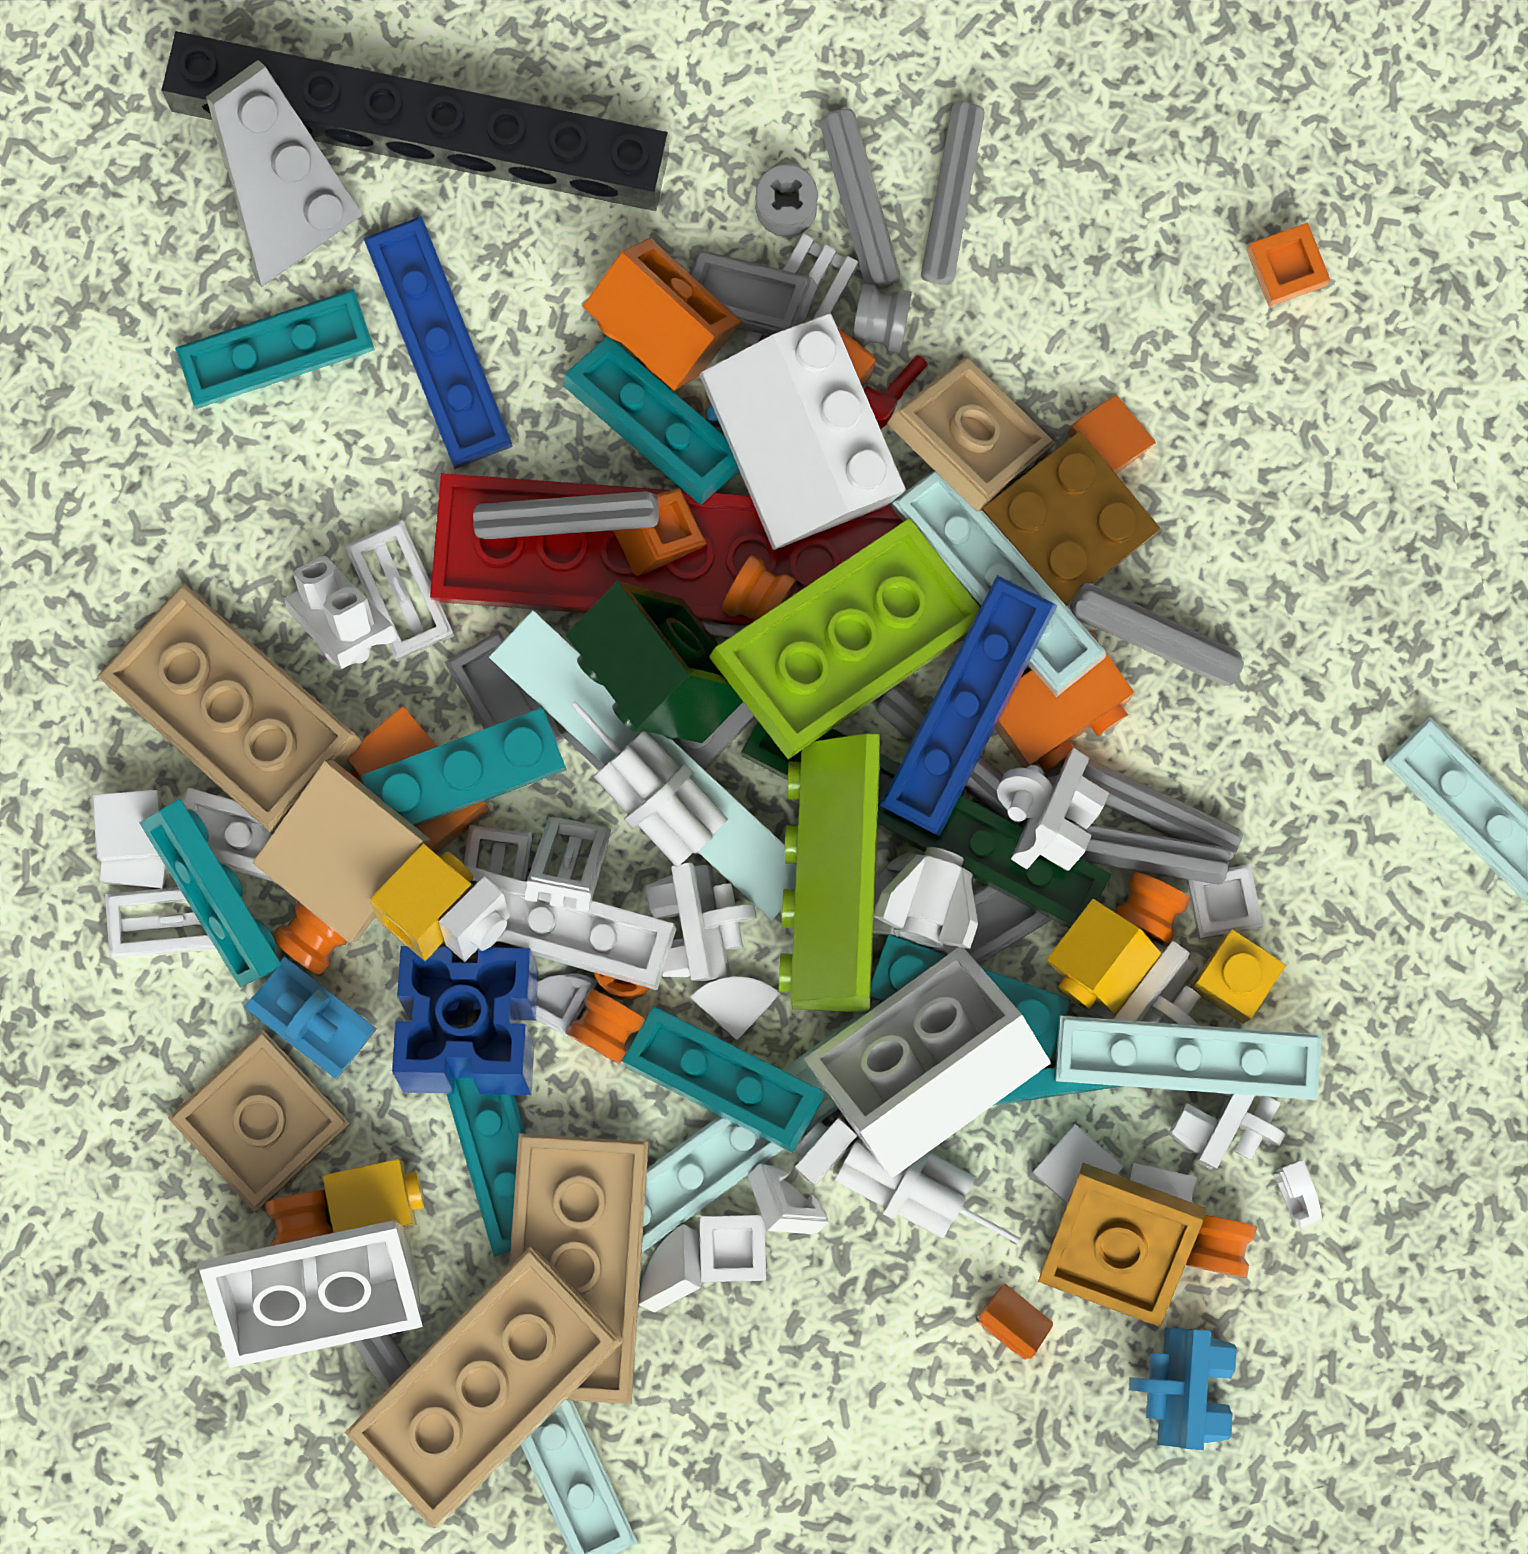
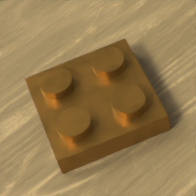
[982,431,1161,606]
[1038,1163,1206,1327]

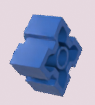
[392,946,539,1095]

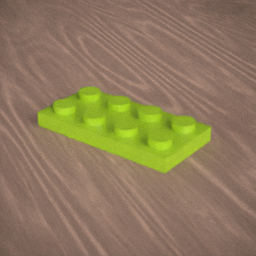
[709,518,980,759]

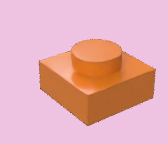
[1246,222,1331,307]

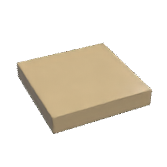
[887,356,1055,512]
[253,760,431,943]
[168,1030,351,1213]

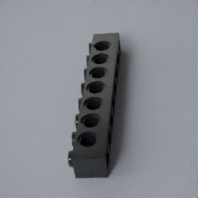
[161,31,669,211]

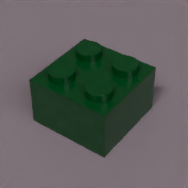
[566,581,743,743]

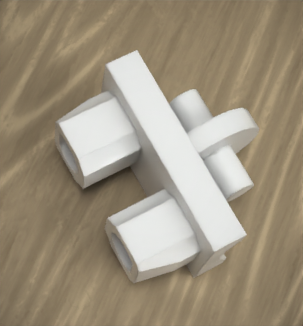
[284,556,397,669]
[997,748,1109,871]
[646,862,757,981]
[1085,940,1201,1026]
[1169,1093,1285,1171]

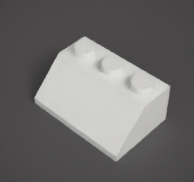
[699,313,906,550]
[804,947,1051,1179]
[199,1220,423,1368]

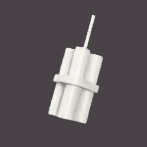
[571,701,728,867]
[835,1136,1021,1244]

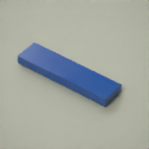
[363,216,513,470]
[880,575,1057,836]

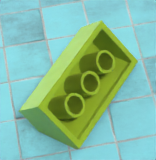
[779,734,880,1013]

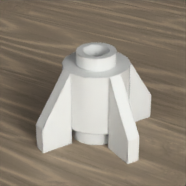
[873,847,978,955]

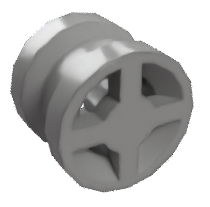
[755,164,818,237]
[852,283,912,354]

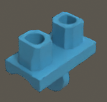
[244,956,377,1080]
[1129,1327,1237,1450]

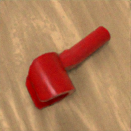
[864,355,928,429]

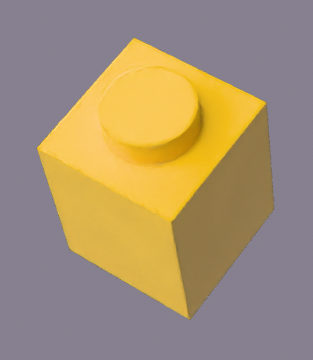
[369,844,474,961]
[1046,899,1162,1016]
[1190,929,1286,1024]
[322,1159,425,1233]

